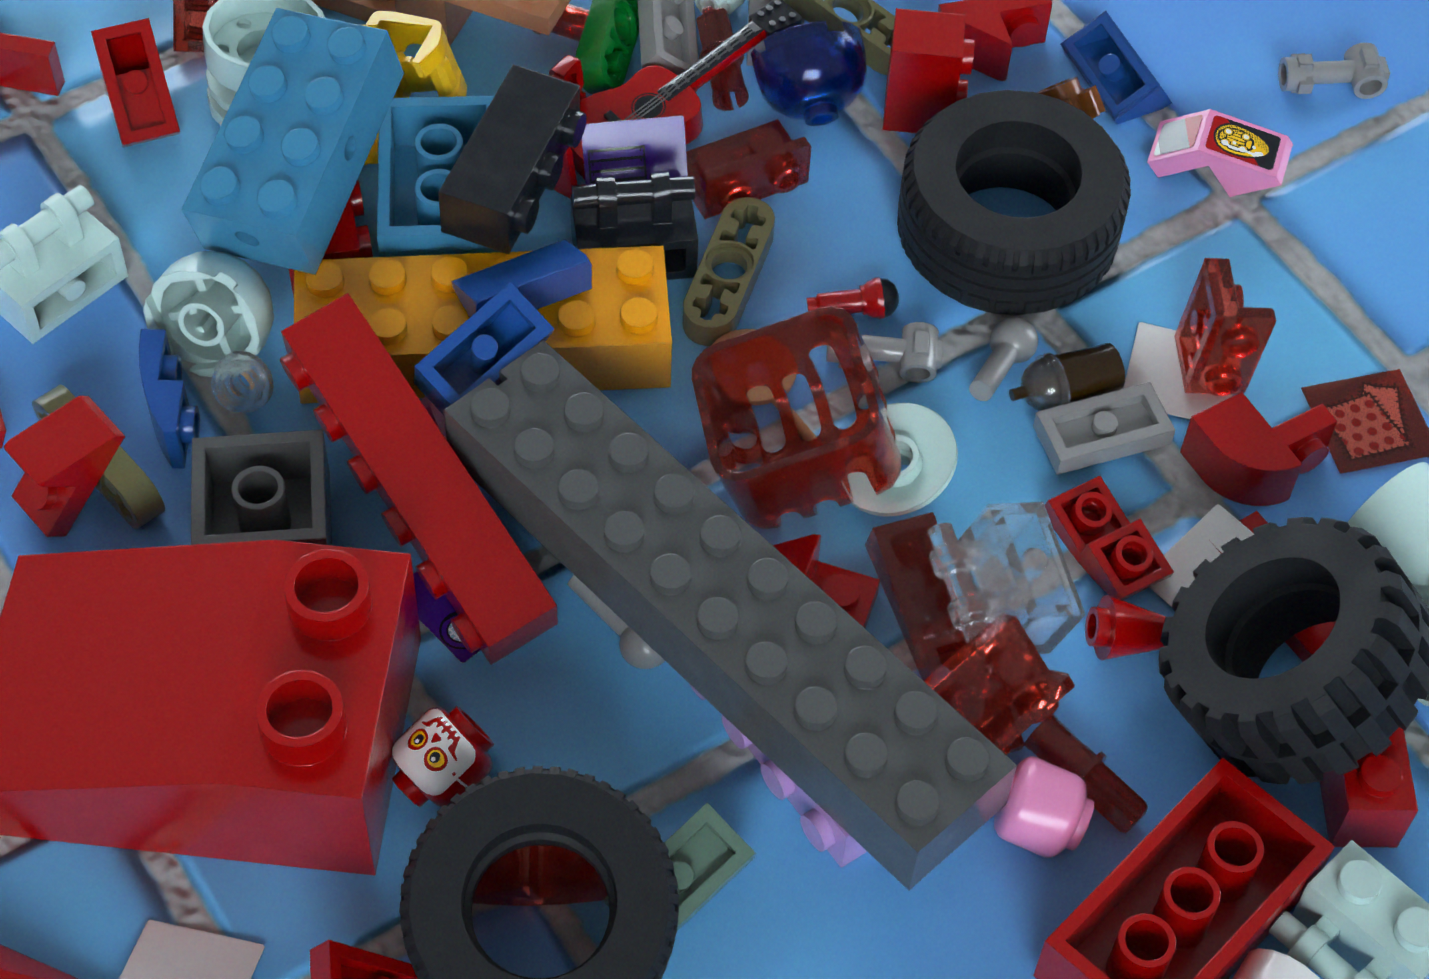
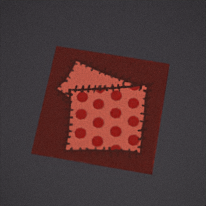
[1301,369,1429,474]

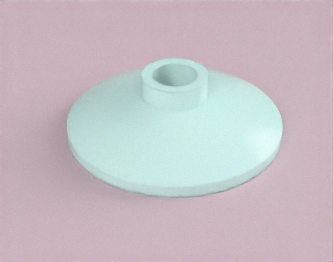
[833,403,958,516]

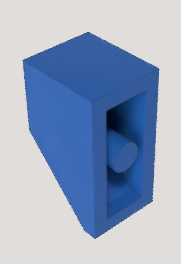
[414,282,555,415]

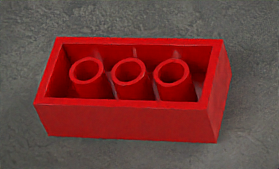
[1033,758,1335,979]

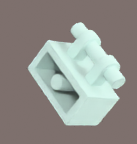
[0,185,128,344]
[1269,840,1429,979]

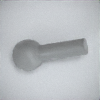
[969,317,1038,401]
[567,575,665,669]

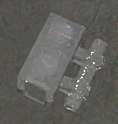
[927,502,1086,658]

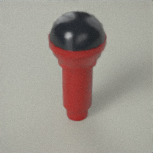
[806,277,899,319]

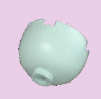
[143,251,274,378]

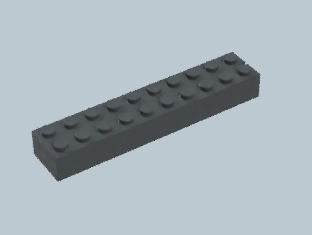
[444,340,1017,890]

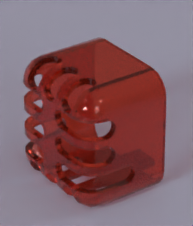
[692,306,901,529]

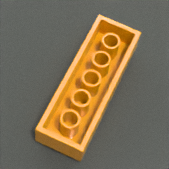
[294,246,672,404]

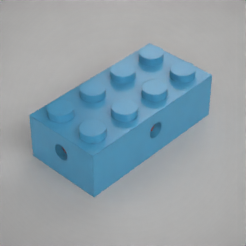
[181,8,404,275]

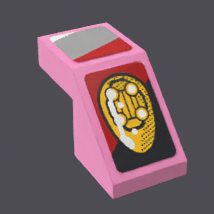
[1147,109,1293,197]

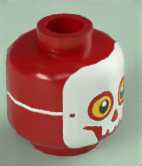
[392,706,494,807]

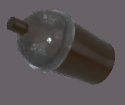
[1009,343,1125,411]

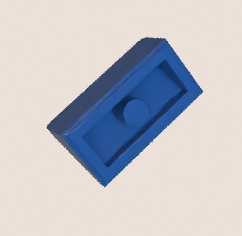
[1060,11,1172,124]
[452,239,592,317]

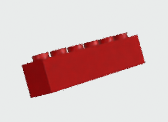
[280,293,558,665]

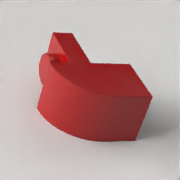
[1180,392,1338,506]

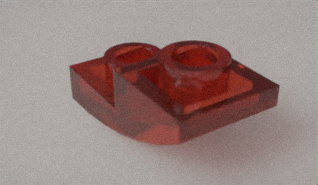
[473,845,607,906]

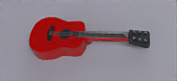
[569,0,802,180]

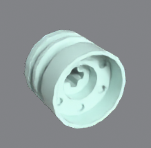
[202,0,325,125]

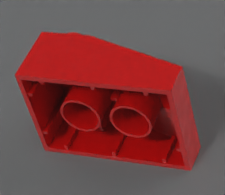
[0,539,421,876]

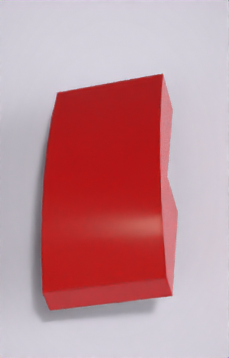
[1042,476,1174,600]

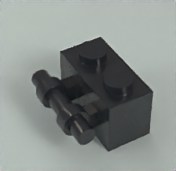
[570,171,698,280]

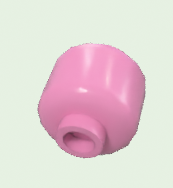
[994,756,1094,858]

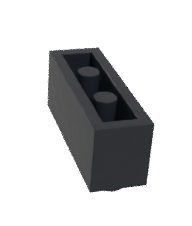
[438,64,587,254]

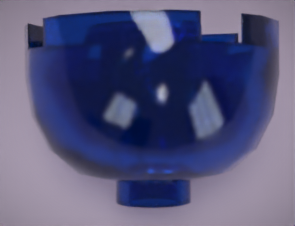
[751,21,867,126]

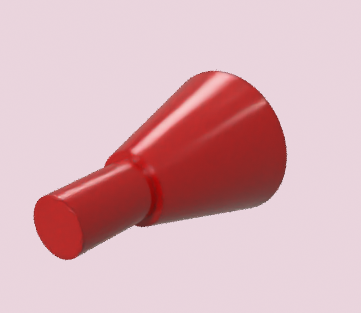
[1085,595,1166,660]

